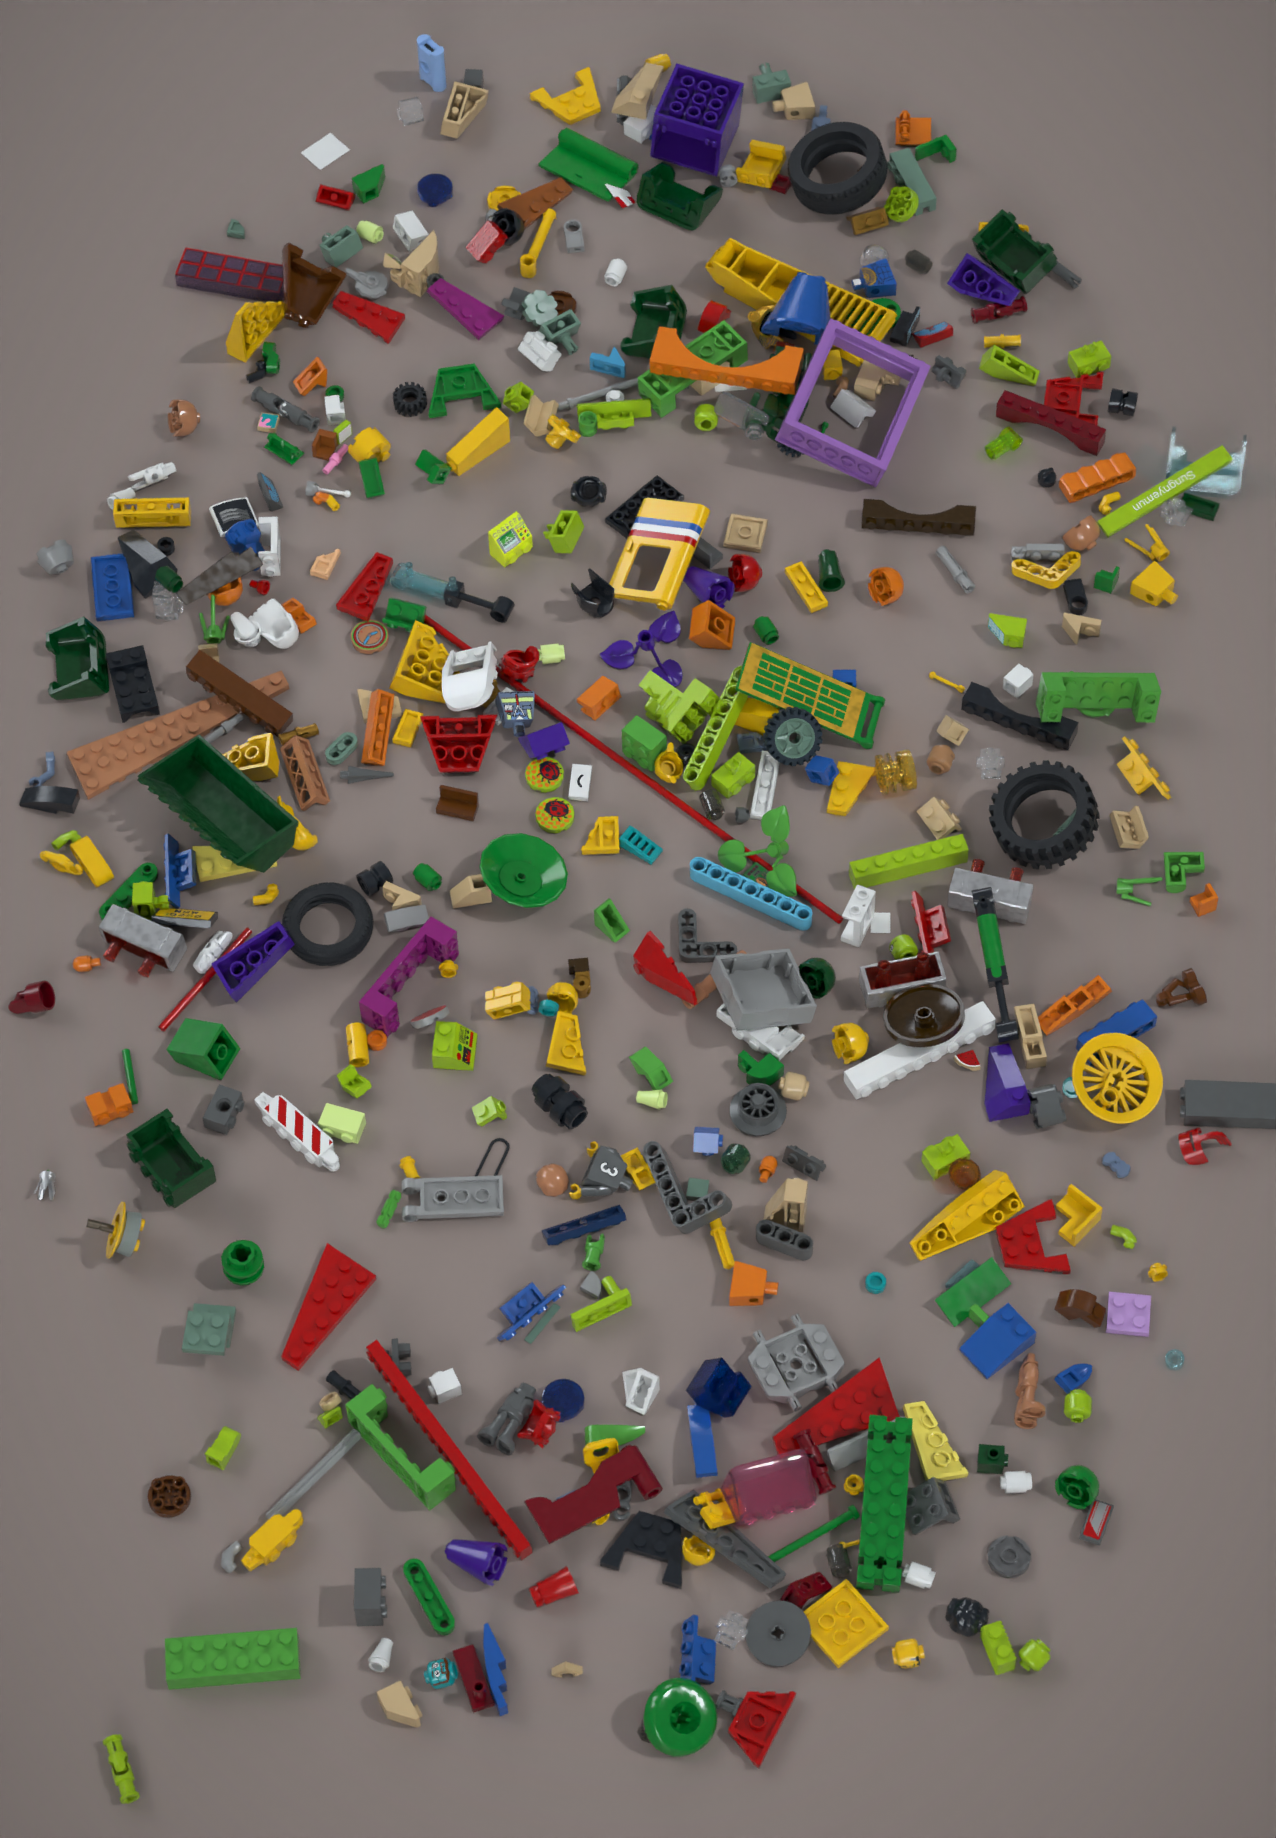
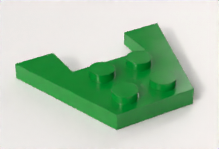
[428,363,502,418]

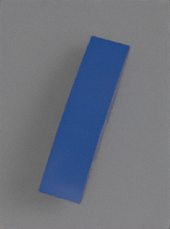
[687,1403,718,1478]
[483,1623,508,1717]

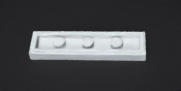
[750,750,780,820]

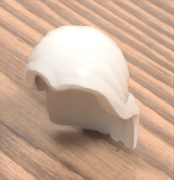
[248,598,299,649]

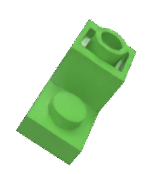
[629,1047,673,1090]

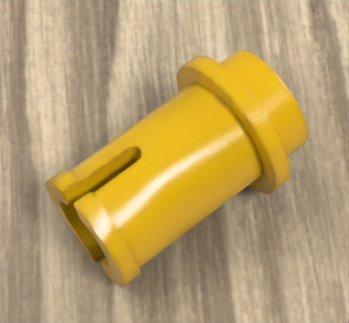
[399,1156,420,1179]

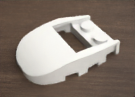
[442,641,497,711]

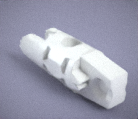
[128,462,176,491]
[193,931,233,974]

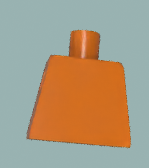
[729,1261,779,1306]

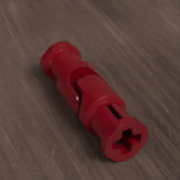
[971,296,1028,324]
[793,1428,837,1496]

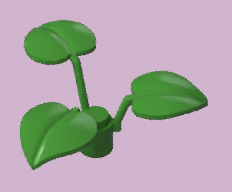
[718,805,797,897]

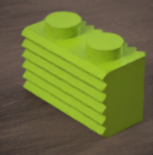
[980,1621,1017,1675]

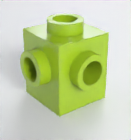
[503,382,534,413]

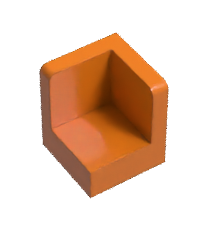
[1189,883,1218,917]

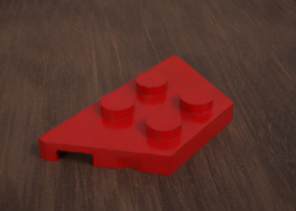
[728,1691,796,1769]

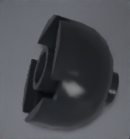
[492,208,524,246]

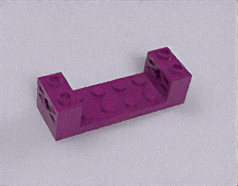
[359,916,459,1038]

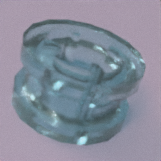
[1165,1349,1184,1371]

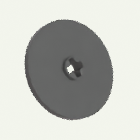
[746,1601,811,1667]

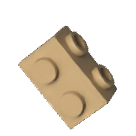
[916,797,962,840]
[1109,806,1149,849]

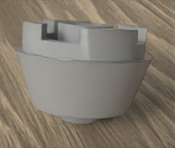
[36,539,74,575]

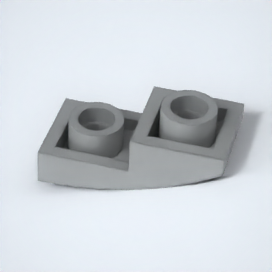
[384,905,429,933]

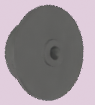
[730,1083,787,1136]

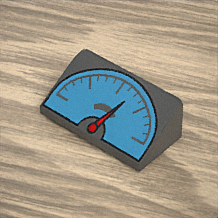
[257,472,283,512]

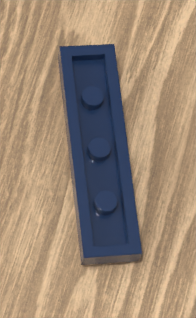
[541,1205,627,1246]

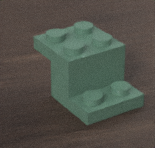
[182,1303,236,1356]

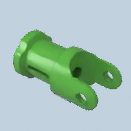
[582,1233,605,1271]

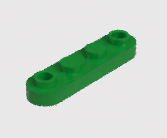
[99,862,158,920]
[403,1558,455,1636]

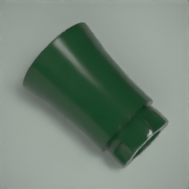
[818,549,845,592]

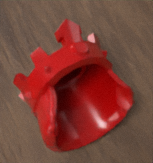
[498,646,540,683]
[517,1400,561,1449]

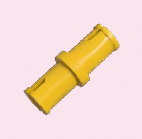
[984,334,1021,349]

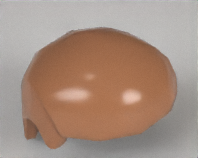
[536,1163,569,1196]

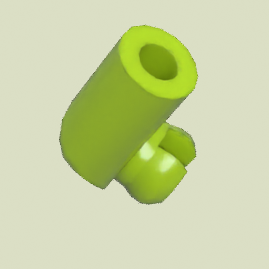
[51,830,81,851]
[1110,1225,1137,1249]

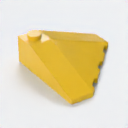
[226,301,284,363]
[389,620,460,704]

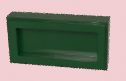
[1178,492,1220,521]

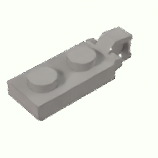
[1011,544,1064,561]

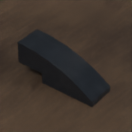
[19,786,80,814]

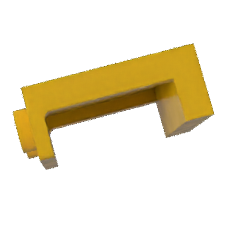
[736,140,787,188]

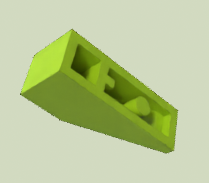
[979,345,1040,386]

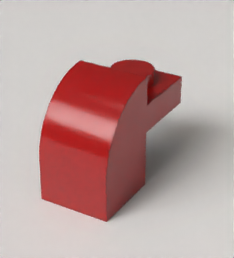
[697,300,732,333]

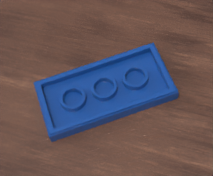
[91,553,134,622]

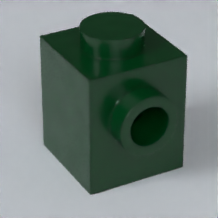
[977,1444,1009,1474]

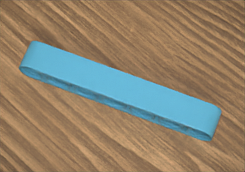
[690,857,812,931]

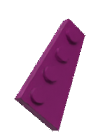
[427,278,504,340]

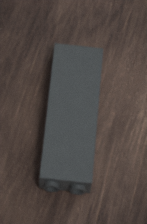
[1180,1080,1276,1129]

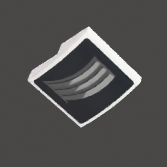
[209,497,259,537]

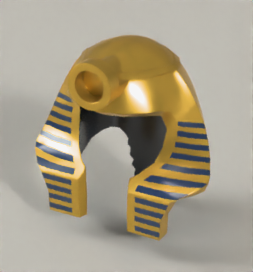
[748,305,798,349]

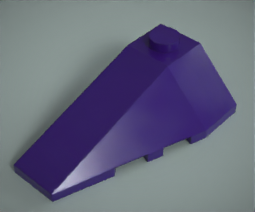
[947,253,1020,306]
[984,1043,1031,1122]

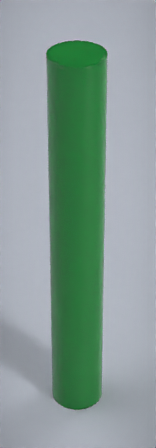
[122,1049,138,1105]

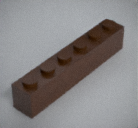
[186,650,293,738]

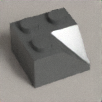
[354,1568,388,1626]

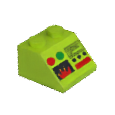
[432,1021,478,1071]

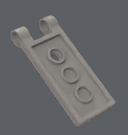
[402,1175,504,1222]

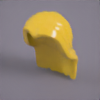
[277,796,318,851]

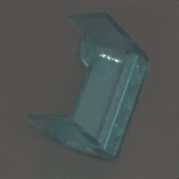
[1166,426,1247,495]

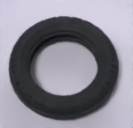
[282,882,374,966]

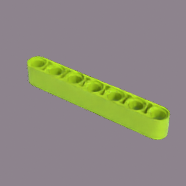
[683,666,748,791]

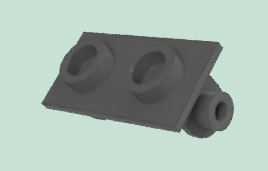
[782,1145,826,1181]

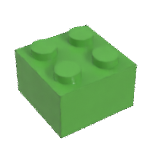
[622,715,667,772]

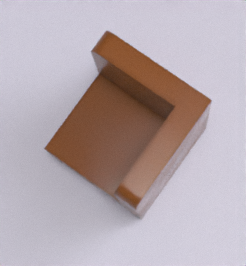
[312,429,338,461]

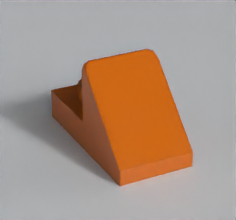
[293,357,327,396]

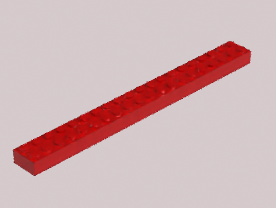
[366,1340,533,1560]

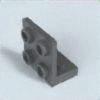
[906,1477,960,1535]

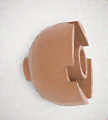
[168,399,200,437]
[1062,515,1100,551]

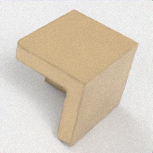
[937,715,969,746]

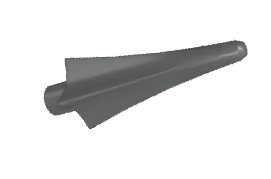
[340,766,394,784]

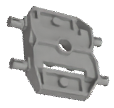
[748,1314,845,1411]

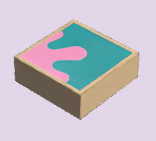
[257,412,280,433]

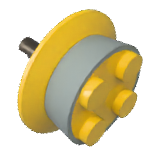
[86,1202,145,1259]

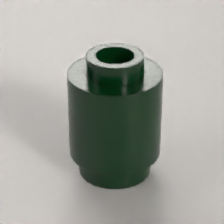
[155,566,183,593]

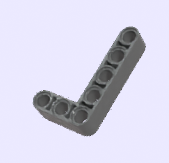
[643,1141,732,1234]

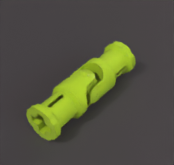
[103,1734,140,1804]

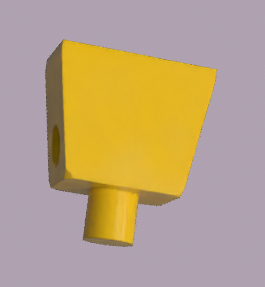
[1130,561,1178,606]

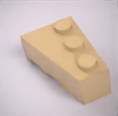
[440,82,489,139]
[763,1178,808,1232]

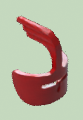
[1178,1127,1232,1165]

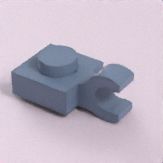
[811,105,831,131]

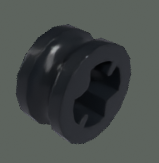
[157,537,175,556]

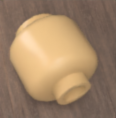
[778,1072,809,1100]

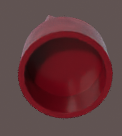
[8,980,55,1014]

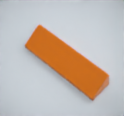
[361,689,395,766]

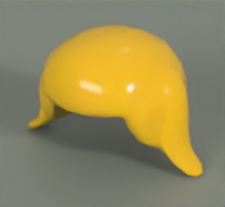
[654,742,683,783]
[547,982,578,1014]

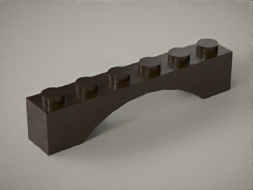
[862,499,976,536]

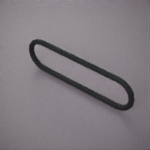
[475,1138,510,1176]

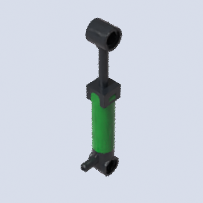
[971,887,1019,1043]

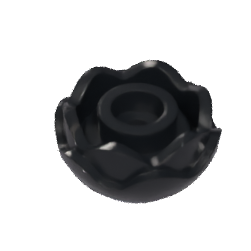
[675,743,696,766]

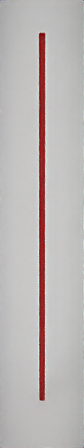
[407,601,843,924]

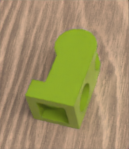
[205,1426,241,1470]

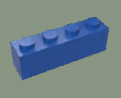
[1076,999,1157,1066]

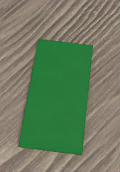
[935,1257,1011,1327]

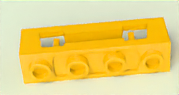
[113,497,191,528]

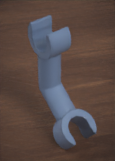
[29,752,55,787]

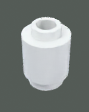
[605,259,627,286]
[1000,1471,1032,1493]
[902,1561,936,1589]

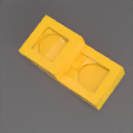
[621,1147,656,1191]

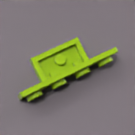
[577,398,651,430]

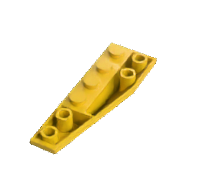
[909,1170,1025,1261]

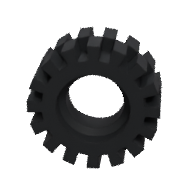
[393,382,427,417]

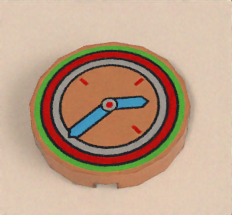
[351,620,389,654]

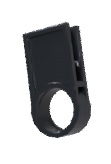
[1063,578,1088,615]

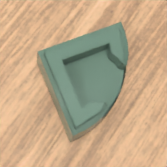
[227,219,245,239]

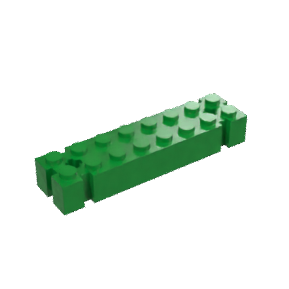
[856,1415,913,1593]

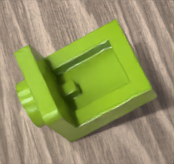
[337,1064,372,1099]
[472,1096,507,1127]

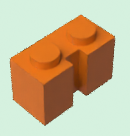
[85,1083,133,1126]

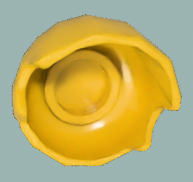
[682,1535,715,1566]

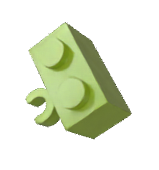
[1067,340,1111,378]
[543,510,584,553]
[711,752,755,799]
[132,881,169,921]
[921,1134,970,1180]

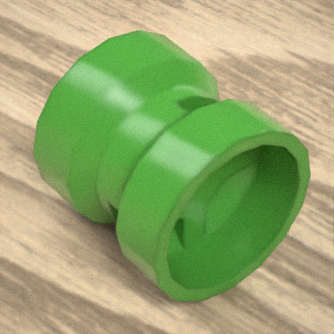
[578,411,597,437]

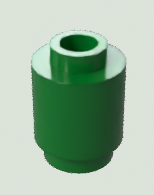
[753,616,779,645]
[413,863,442,891]

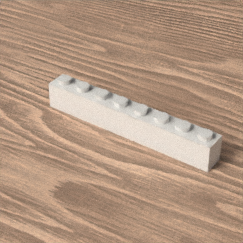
[844,1001,996,1100]

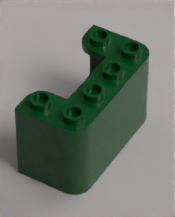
[972,209,1057,294]
[126,1108,216,1208]

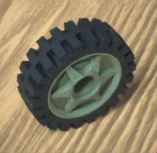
[763,707,823,766]

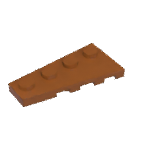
[497,177,573,230]

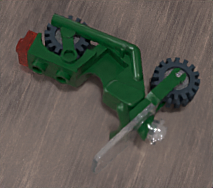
[714,341,812,457]

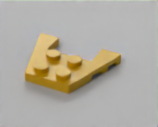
[529,67,601,125]

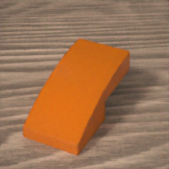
[282,598,317,634]

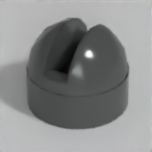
[735,807,750,823]

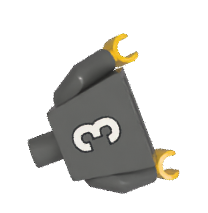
[569,1141,633,1200]

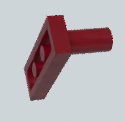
[452,1644,494,1713]

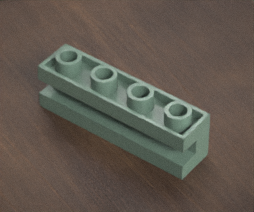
[887,148,937,216]

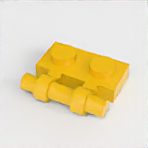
[693,1487,748,1529]

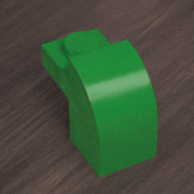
[738,1050,784,1086]

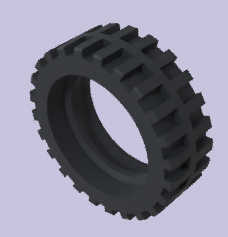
[989,760,1100,869]

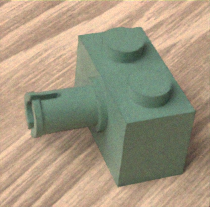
[752,62,791,104]
[319,225,363,268]
[539,309,581,355]

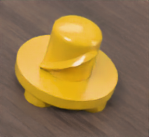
[545,414,581,449]

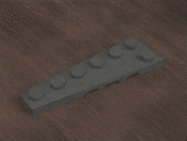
[664,1489,786,1589]

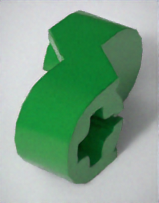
[262,342,280,374]

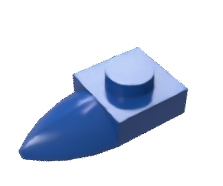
[1054,1364,1092,1394]

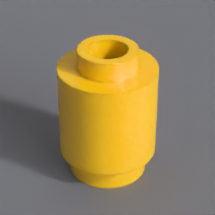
[644,54,671,72]

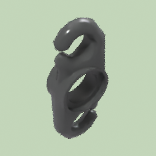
[612,1479,632,1520]

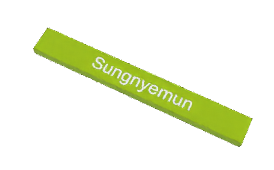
[1097,445,1233,538]

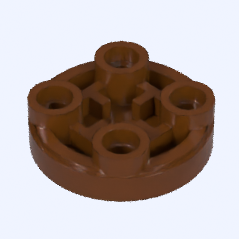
[148,1475,191,1518]

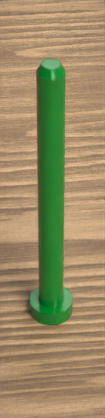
[768,1504,860,1563]

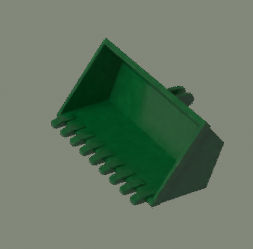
[137,734,299,873]

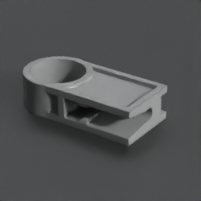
[564,219,584,253]

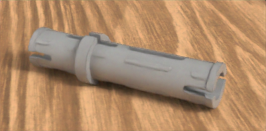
[935,546,975,593]

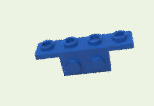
[164,834,197,909]
[497,1282,566,1341]
[679,1615,716,1685]

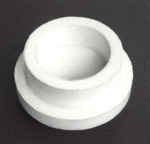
[606,390,624,402]

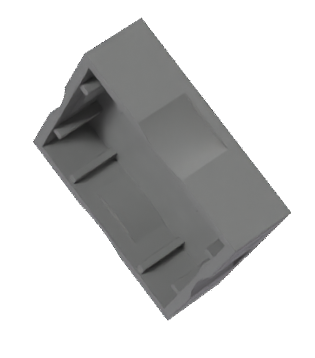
[710,949,817,1031]

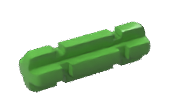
[377,1190,401,1228]

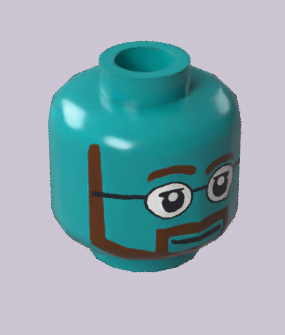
[424,1658,458,1689]

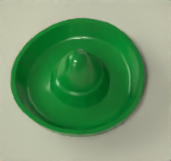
[644,1678,717,1757]

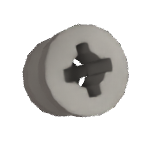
[718,165,737,187]

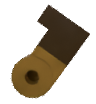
[568,958,591,998]

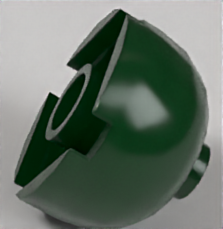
[798,958,836,999]

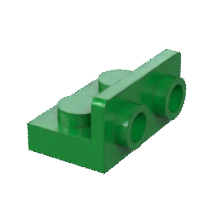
[382,598,427,632]

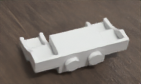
[717,1003,805,1061]

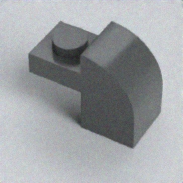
[501,287,532,320]

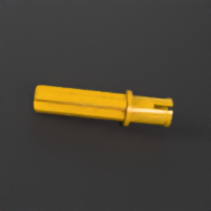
[709,1218,734,1270]

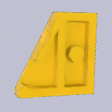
[581,816,620,855]

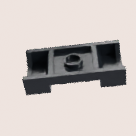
[106,645,160,723]

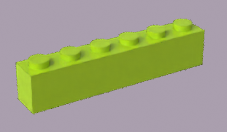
[849,834,969,890]

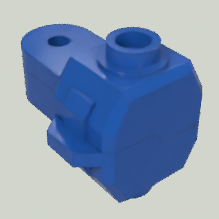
[225,519,265,571]

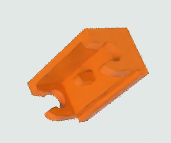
[577,676,621,721]

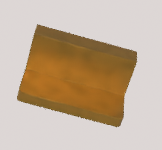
[846,207,889,235]

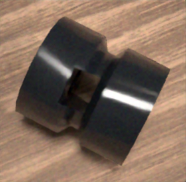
[1108,388,1138,416]
[356,861,393,897]

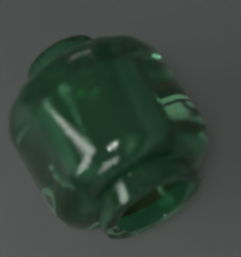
[720,1143,751,1174]

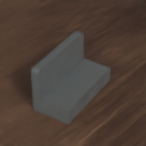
[693,537,723,569]

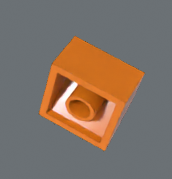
[689,600,735,650]

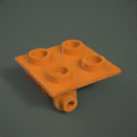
[896,110,931,145]

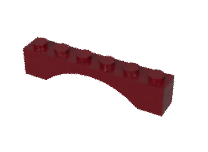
[996,390,1106,456]

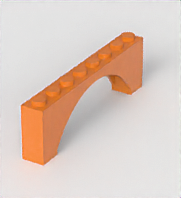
[649,326,804,395]

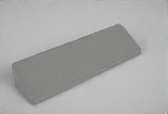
[827,1416,905,1471]

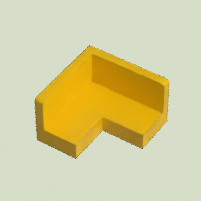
[1056,1184,1103,1247]

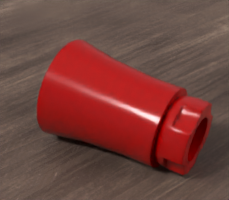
[528,1566,579,1608]

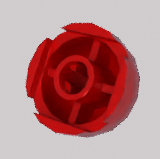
[728,554,762,592]

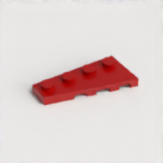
[332,290,405,344]
[336,552,393,622]

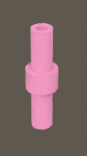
[322,444,348,475]

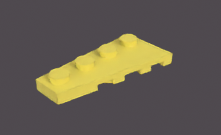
[192,846,277,882]
[903,1401,969,1481]

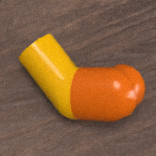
[313,491,340,511]

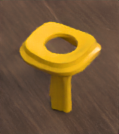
[583,1438,619,1473]

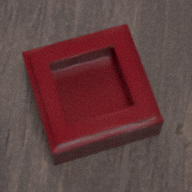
[769,174,792,195]

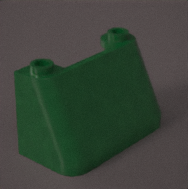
[636,162,723,231]
[620,284,687,358]
[45,616,109,700]

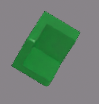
[1094,566,1120,594]

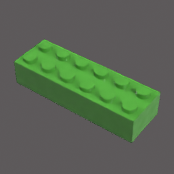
[165,1628,301,1690]

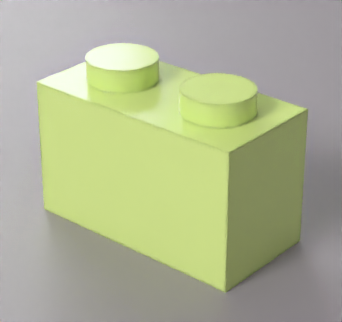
[318,1103,366,1144]

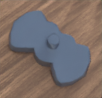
[526,986,539,1015]
[1102,1152,1131,1178]

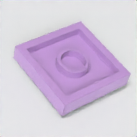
[1106,1292,1151,1337]

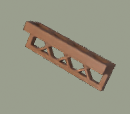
[280,735,330,811]

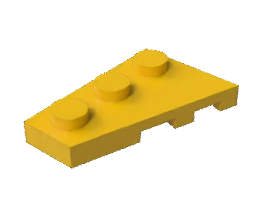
[827,761,877,816]
[546,1011,586,1076]

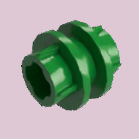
[221,1240,264,1285]

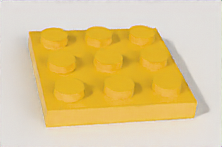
[803,1579,889,1668]

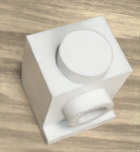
[325,395,346,425]

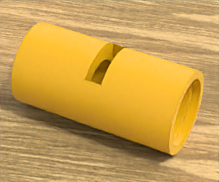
[346,1022,369,1068]

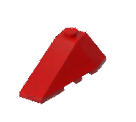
[633,931,698,1006]

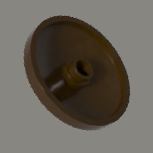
[883,984,965,1047]

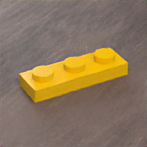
[785,561,828,613]

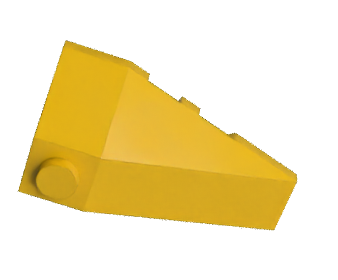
[221,733,279,781]

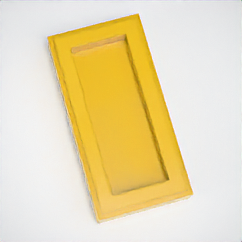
[392,709,423,748]

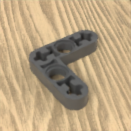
[678,908,737,963]

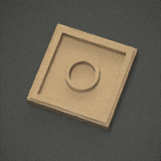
[724,514,768,553]

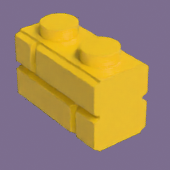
[485,982,530,1019]

